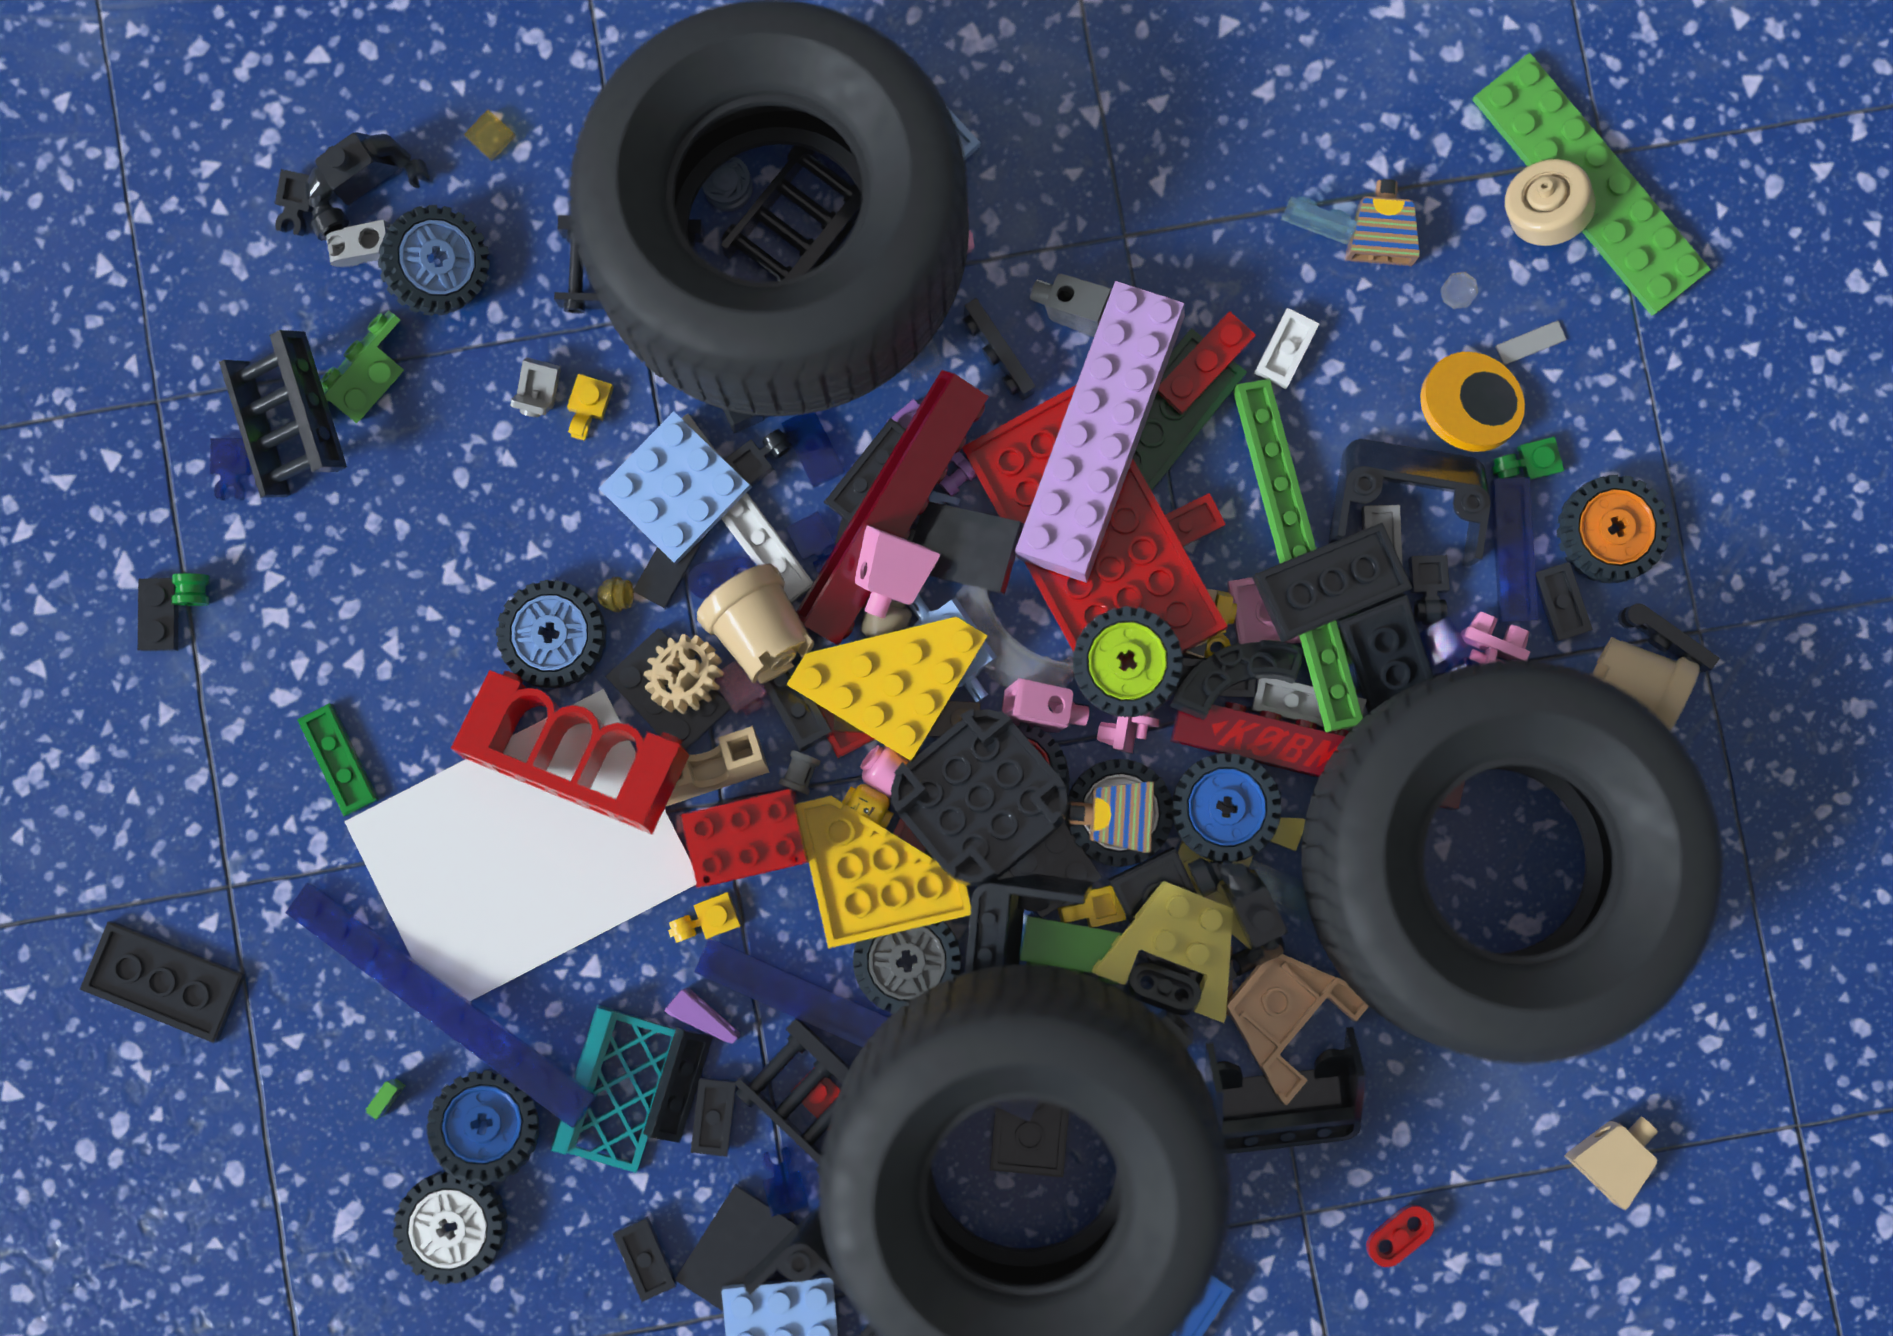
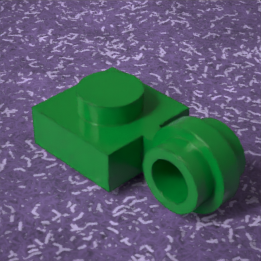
[1492,437,1564,482]

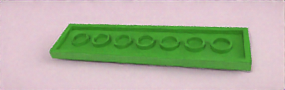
[1472,52,1711,316]

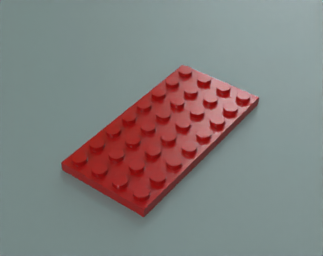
[962,385,1228,672]

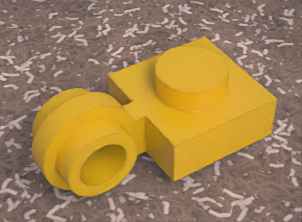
[1204,590,1237,658]
[668,892,741,943]

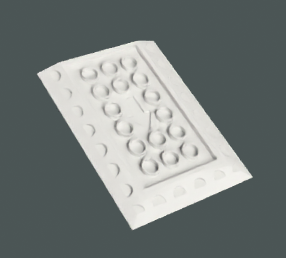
[344,689,696,1016]

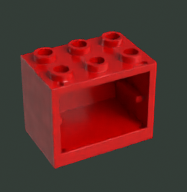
[681,789,809,888]

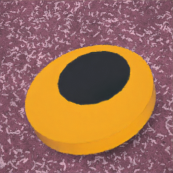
[1420,352,1525,452]

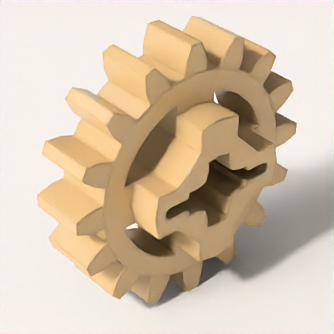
[644,634,723,714]

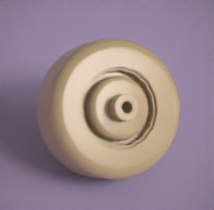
[1505,159,1596,246]

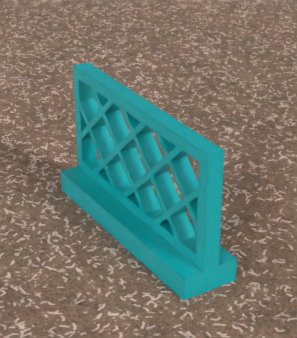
[552,1004,676,1173]

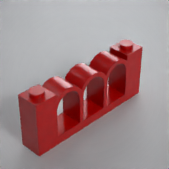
[451,670,690,835]

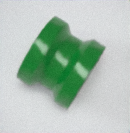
[171,573,210,606]

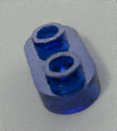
[688,557,757,600]

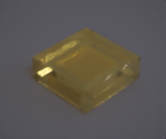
[464,110,516,161]

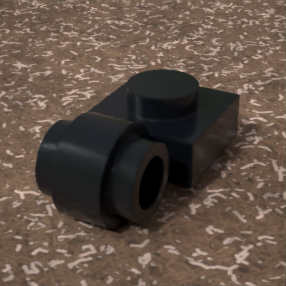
[1408,555,1450,625]

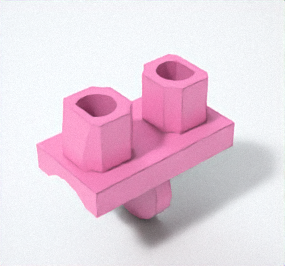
[1458,612,1531,664]
[1097,713,1160,753]

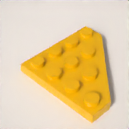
[787,617,988,761]
[796,796,971,948]

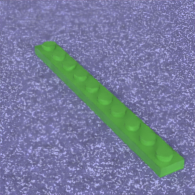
[1233,379,1363,733]

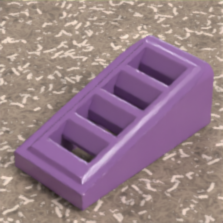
[664,987,741,1044]

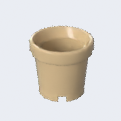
[697,564,814,683]
[1591,637,1700,730]

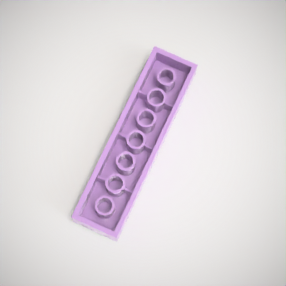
[1015,281,1185,583]

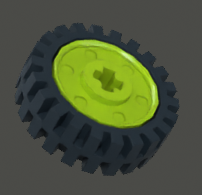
[1073,607,1183,717]

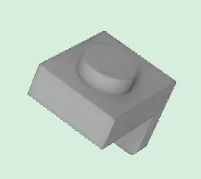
[510,357,561,417]

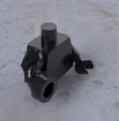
[305,132,430,241]
[1187,858,1288,976]

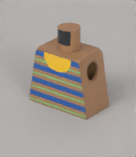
[1345,179,1419,266]
[1069,782,1154,853]

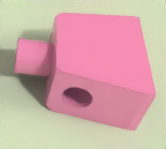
[855,525,940,619]
[1001,678,1089,733]

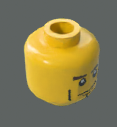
[842,784,894,829]

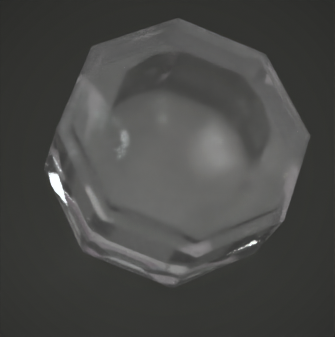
[1441,272,1478,309]

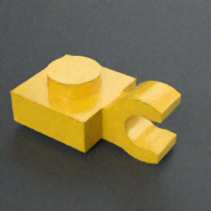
[567,374,614,441]
[1057,885,1126,928]

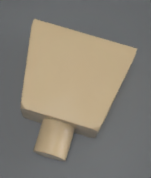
[1564,1117,1658,1210]

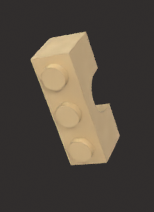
[666,726,769,806]

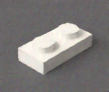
[1254,308,1319,389]

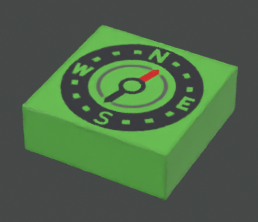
[366,1078,406,1120]

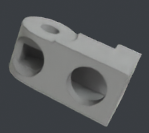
[326,219,391,267]

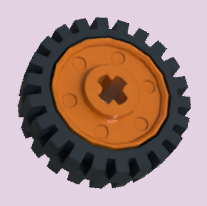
[1557,475,1671,583]

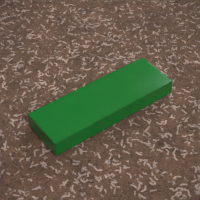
[297,703,379,816]

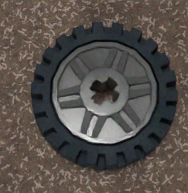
[853,921,961,1013]

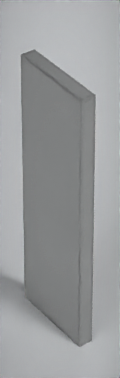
[1496,321,1566,365]

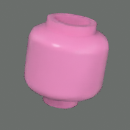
[860,745,910,798]

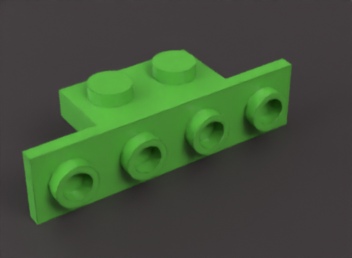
[320,311,404,424]

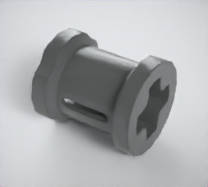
[778,750,821,795]

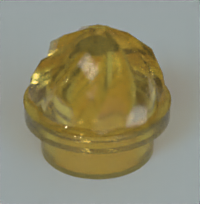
[597,576,634,612]

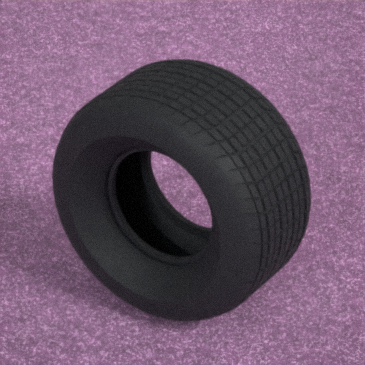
[569,0,969,416]
[1301,660,1723,1064]
[819,965,1231,1336]

